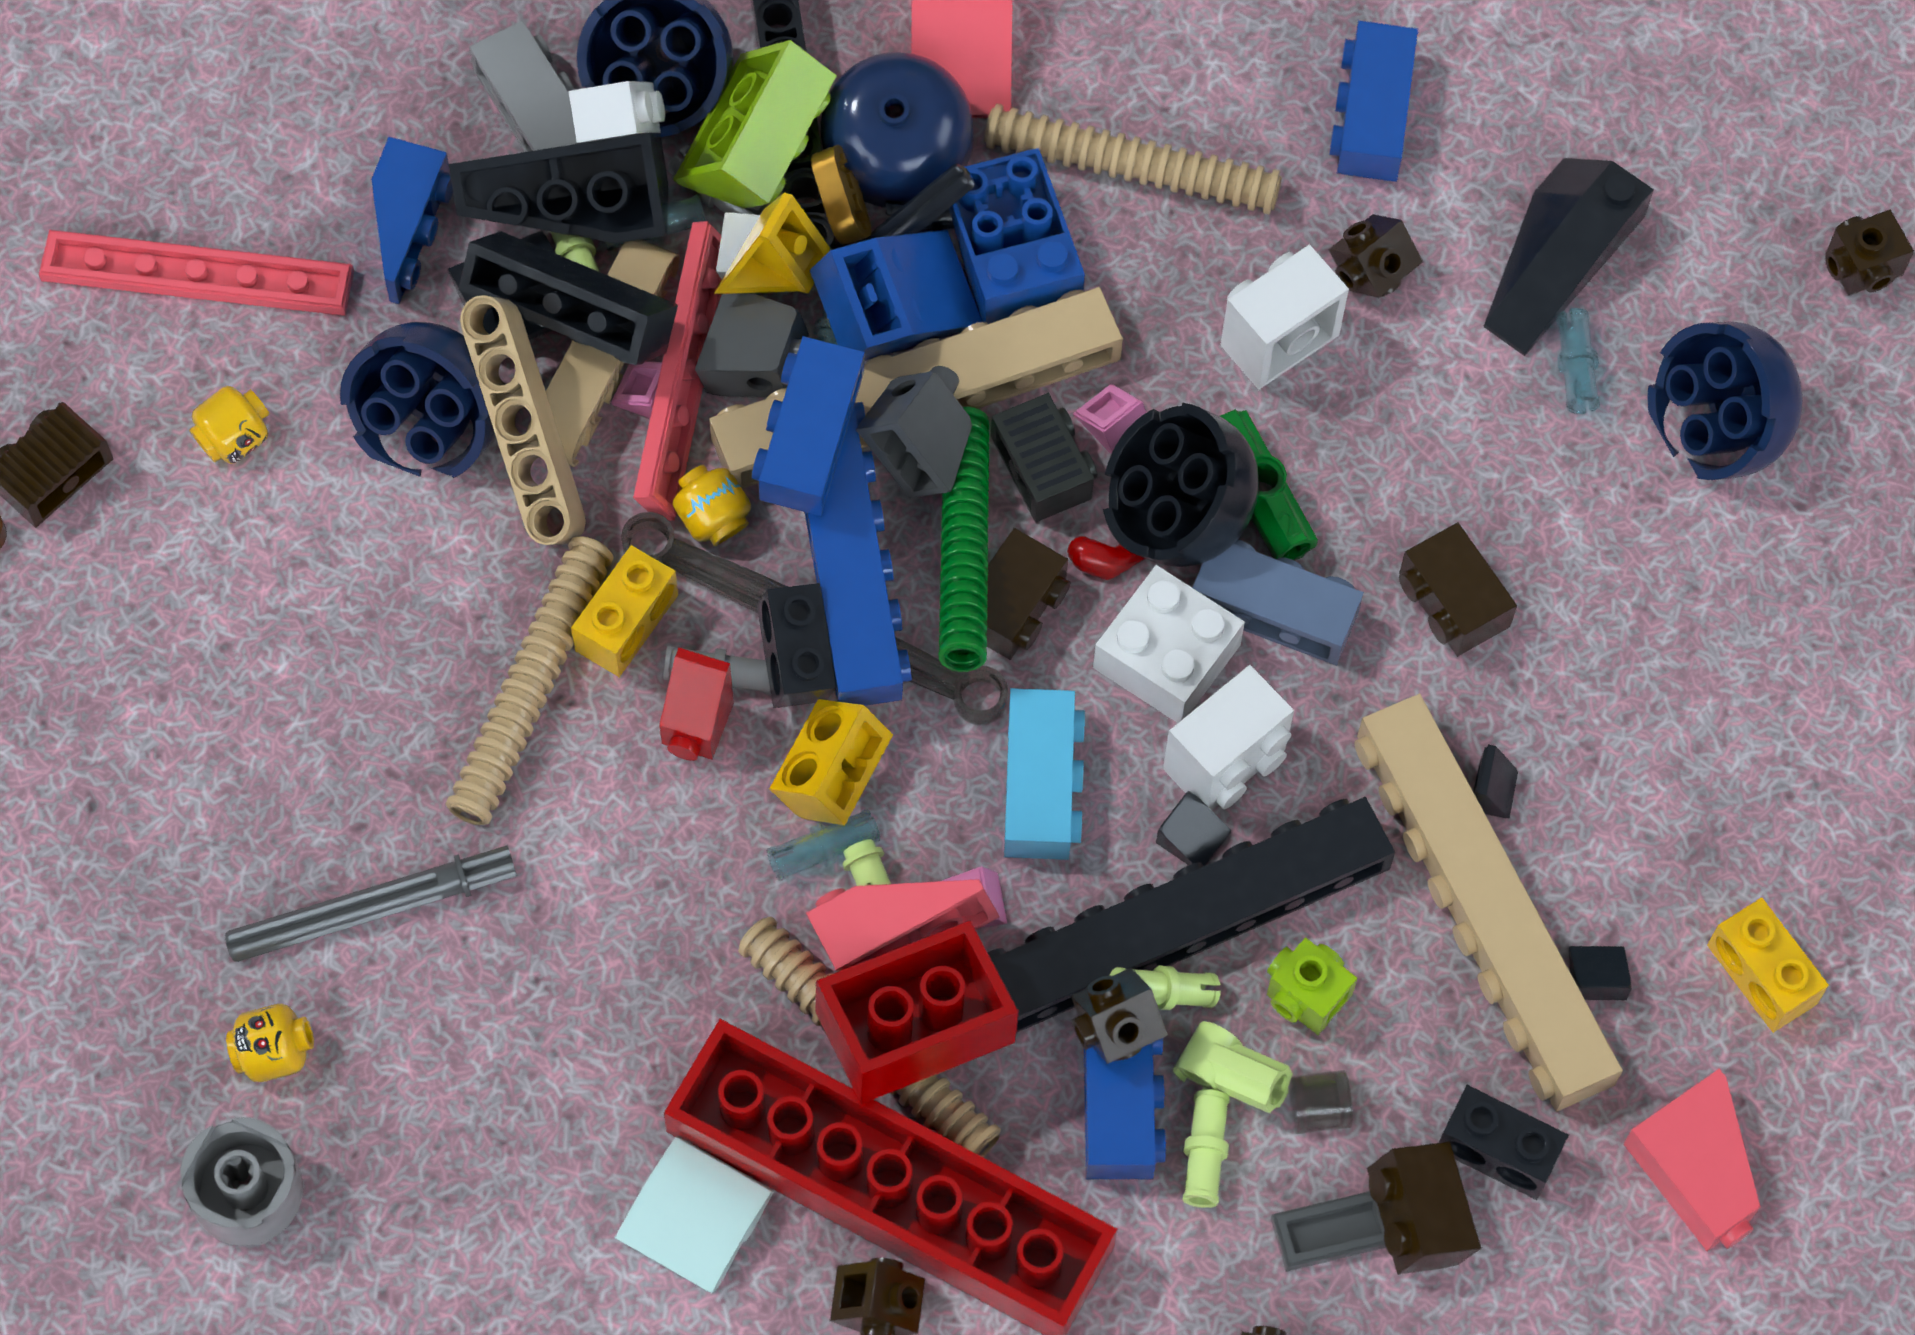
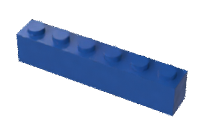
[804,402,912,706]

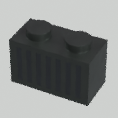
[991,393,1098,523]

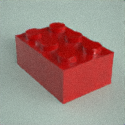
[815,920,1018,1104]

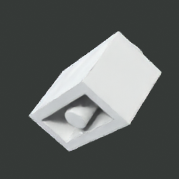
[569,81,665,143]

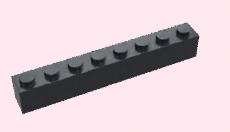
[987,796,1395,1033]

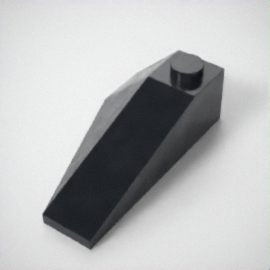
[449,132,668,243]
[1484,158,1654,356]

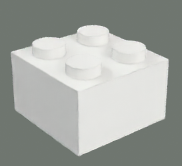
[1220,244,1349,390]
[1093,565,1245,723]
[1163,665,1294,810]

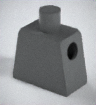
[695,293,809,397]
[856,366,972,498]

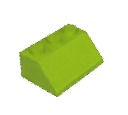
[673,40,837,209]

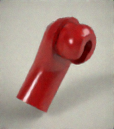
[1067,536,1146,580]

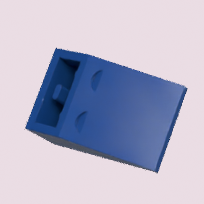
[949,148,1085,324]
[810,230,982,361]

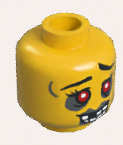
[189,386,270,464]
[226,1003,314,1082]

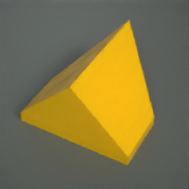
[714,193,831,294]

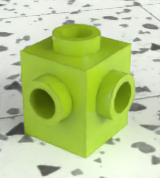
[1266,937,1358,1035]

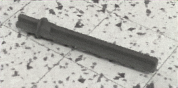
[225,845,517,962]

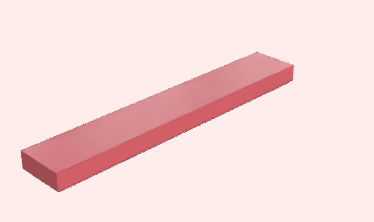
[633,221,722,521]
[39,230,354,316]

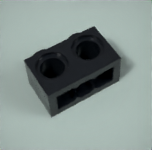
[756,583,837,708]
[1439,1085,1569,1200]

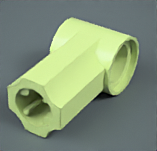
[1173,1021,1293,1114]

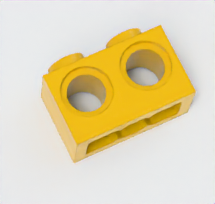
[571,545,678,678]
[769,699,893,826]
[1707,897,1829,1033]

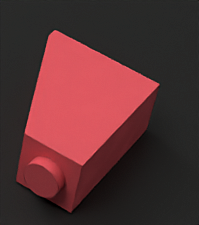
[1623,1069,1760,1251]

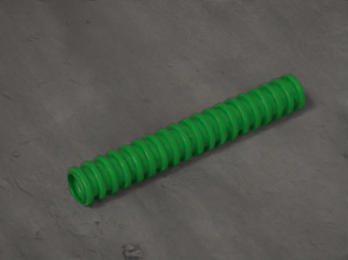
[939,407,990,672]

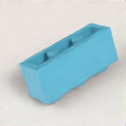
[1004,688,1085,860]

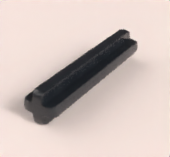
[860,163,975,242]

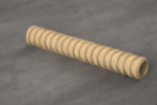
[984,104,1282,215]
[445,536,614,825]
[738,917,1001,1157]

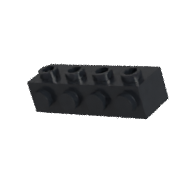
[458,231,678,365]

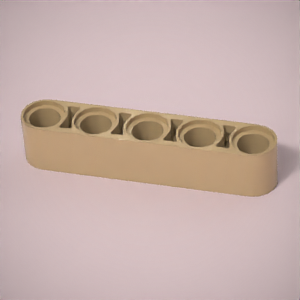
[526,240,680,467]
[460,295,586,545]

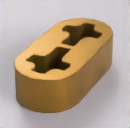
[811,145,871,246]

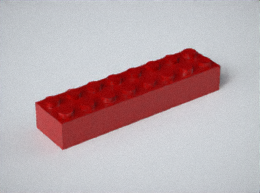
[664,1018,1118,1335]

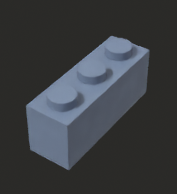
[1192,540,1364,666]

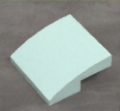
[615,1136,774,1293]

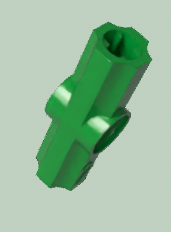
[1220,409,1318,561]

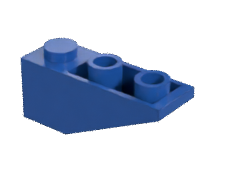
[371,137,453,304]

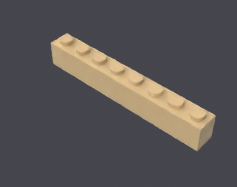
[709,287,1123,489]
[1354,693,1623,1112]

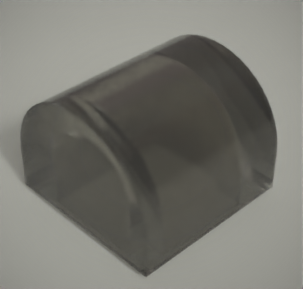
[1289,1070,1353,1134]

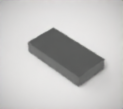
[1271,1191,1386,1272]

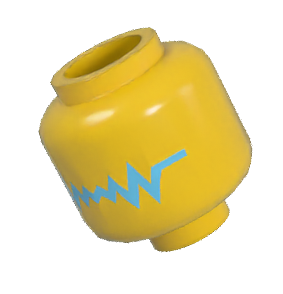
[673,464,751,546]

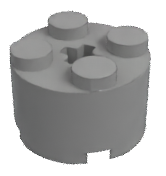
[180,1117,303,1246]

